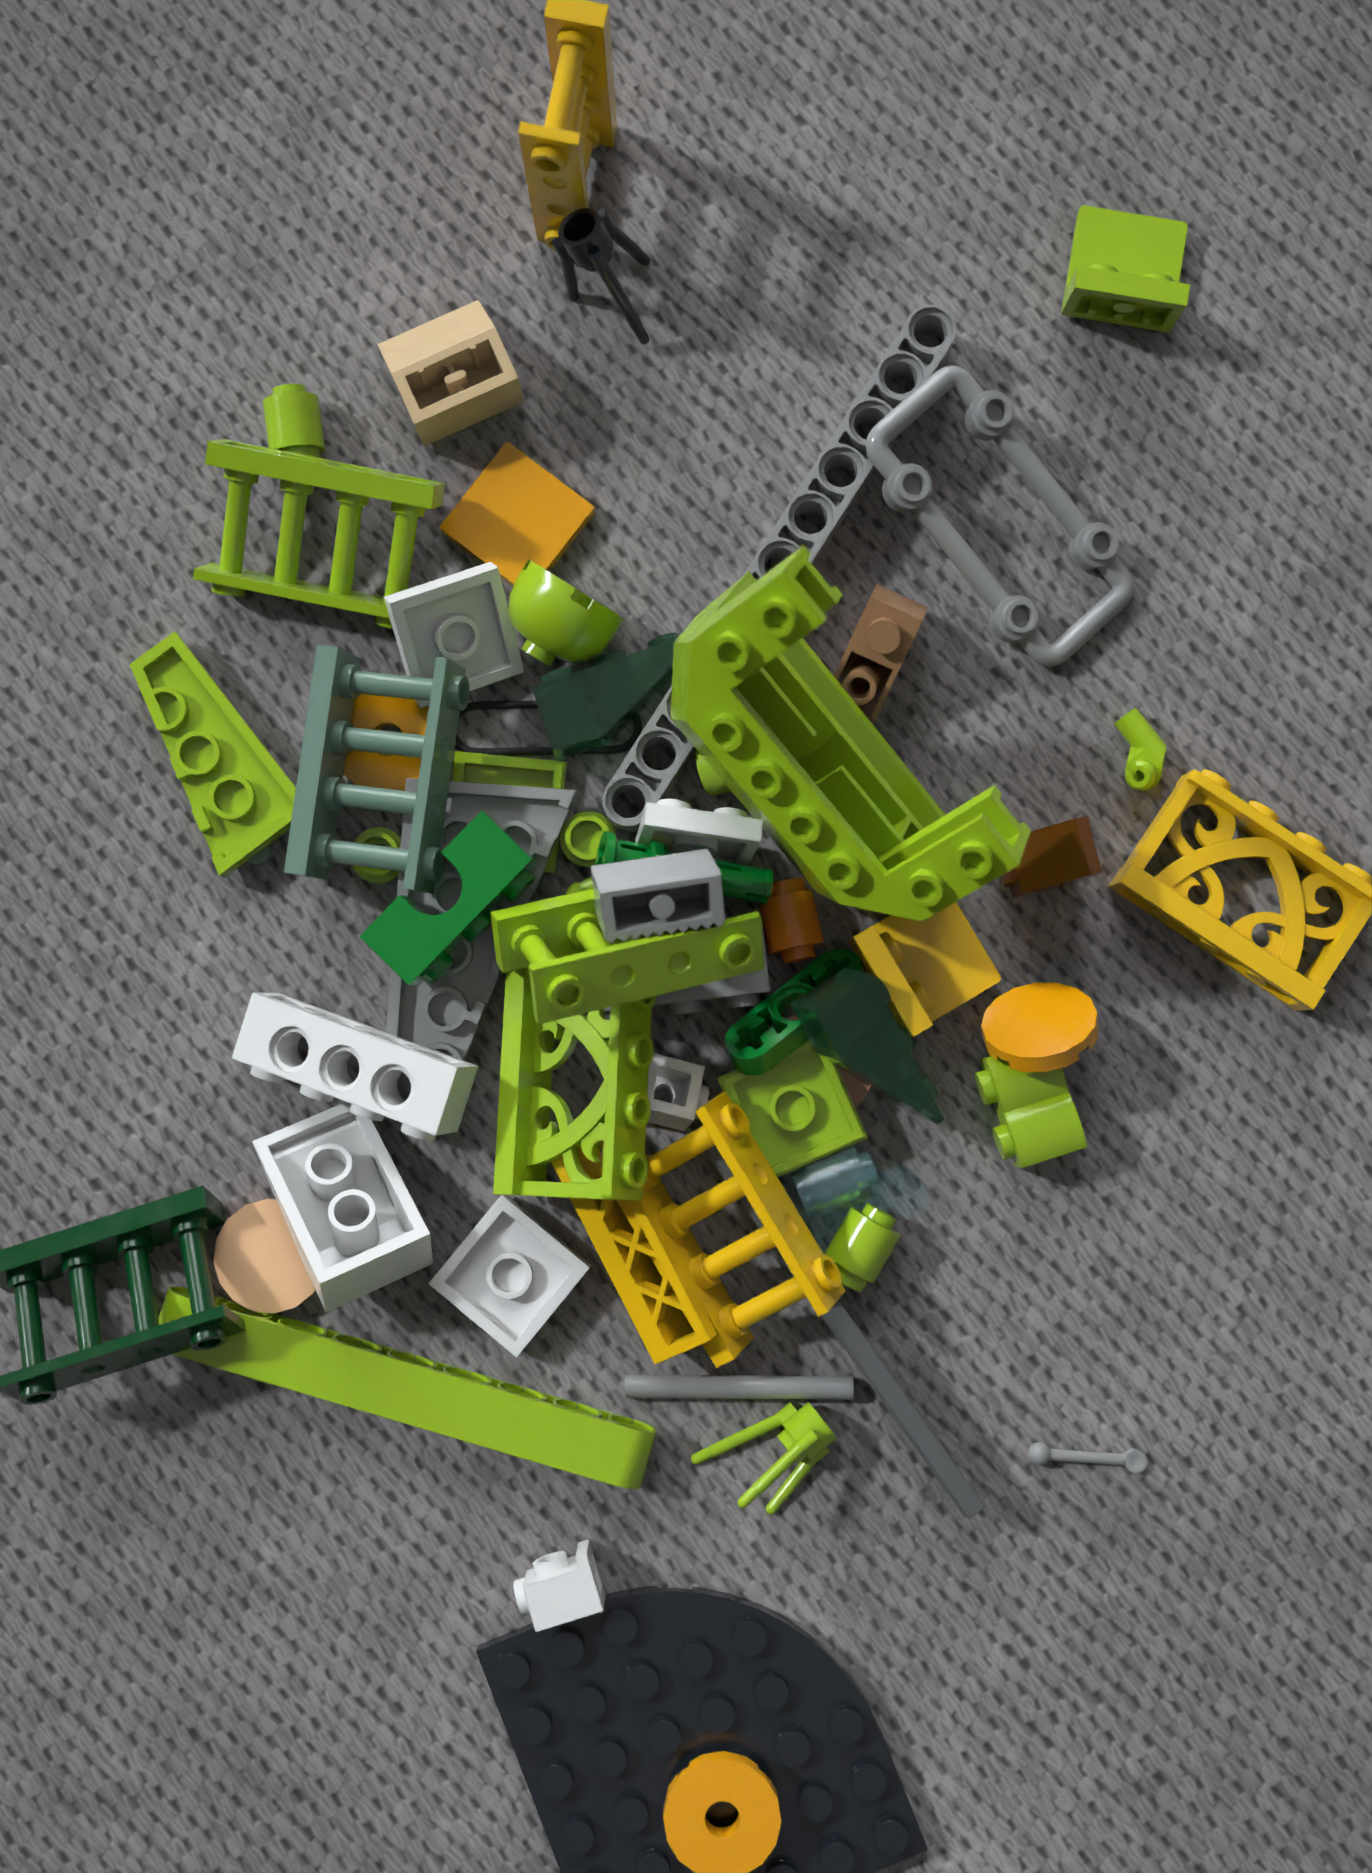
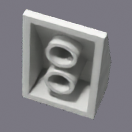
[252,1102,433,1313]

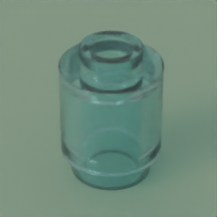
[791,1145,880,1217]

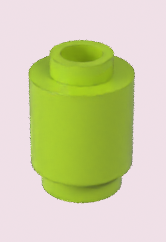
[262,384,326,458]
[824,1202,901,1292]

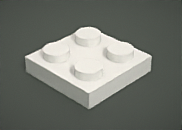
[384,562,524,708]
[635,799,763,866]
[429,1195,591,1357]

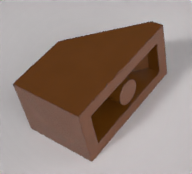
[998,815,1102,898]

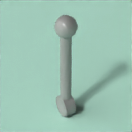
[1028,1442,1147,1473]

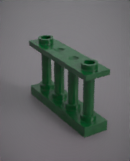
[0,1185,245,1405]

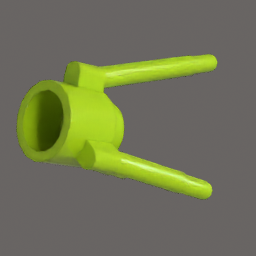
[691,1402,838,1515]

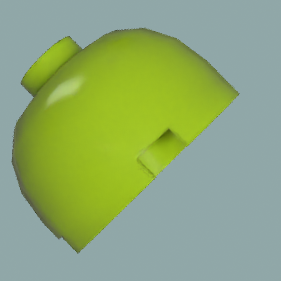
[509,559,624,666]

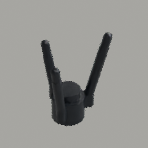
[552,208,650,345]

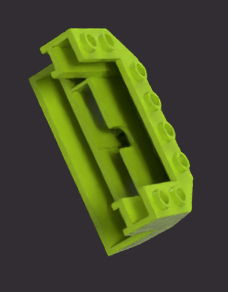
[671,545,1031,921]

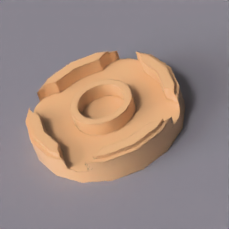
[213,1198,316,1314]

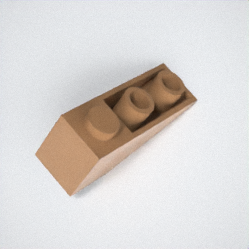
[834,584,928,724]

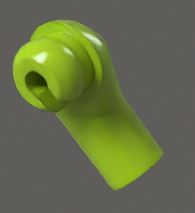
[1114,707,1167,791]

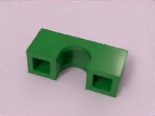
[359,810,538,986]

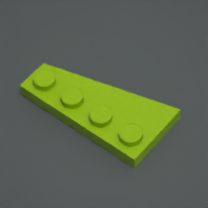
[129,631,296,878]

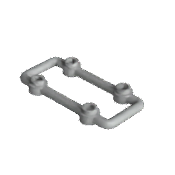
[865,366,1134,667]

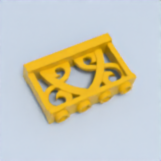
[1108,769,1372,1011]

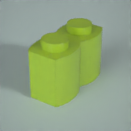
[974,1056,1087,1168]

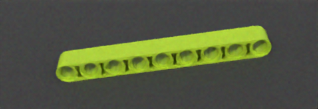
[158,1286,657,1489]

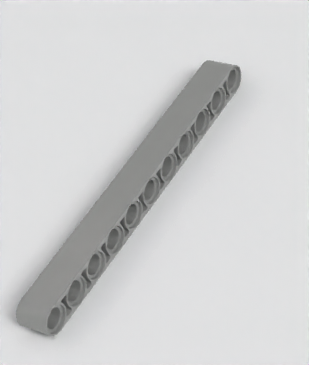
[603,305,956,832]

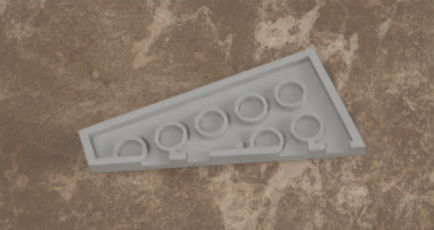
[384,778,578,1120]

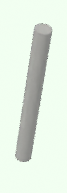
[625,1375,854,1400]

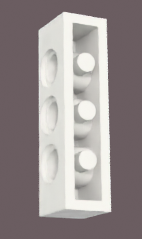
[232,992,478,1141]

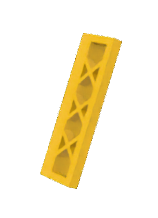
[551,1142,717,1364]

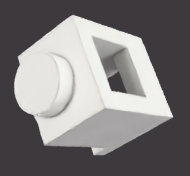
[648,1053,709,1131]
[513,1539,606,1632]

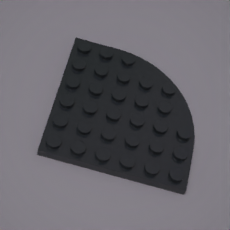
[476,1586,928,1873]

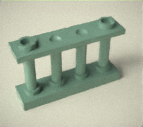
[284,645,470,894]

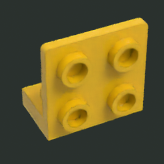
[848,902,1001,1037]

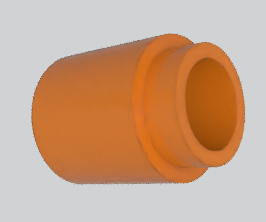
[758,878,824,964]

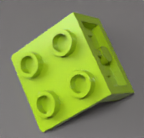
[1061,205,1190,333]

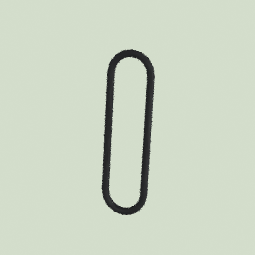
[455,699,642,756]

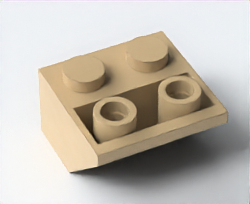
[377,300,524,447]

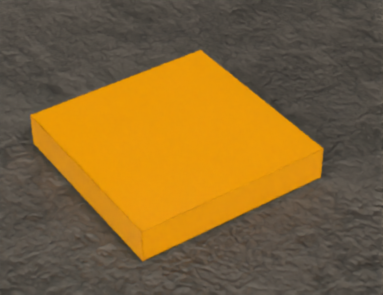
[439,441,596,587]

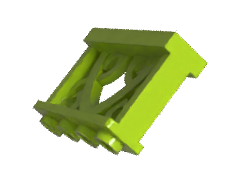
[493,967,656,1201]

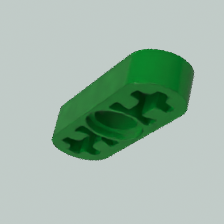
[725,949,867,1076]

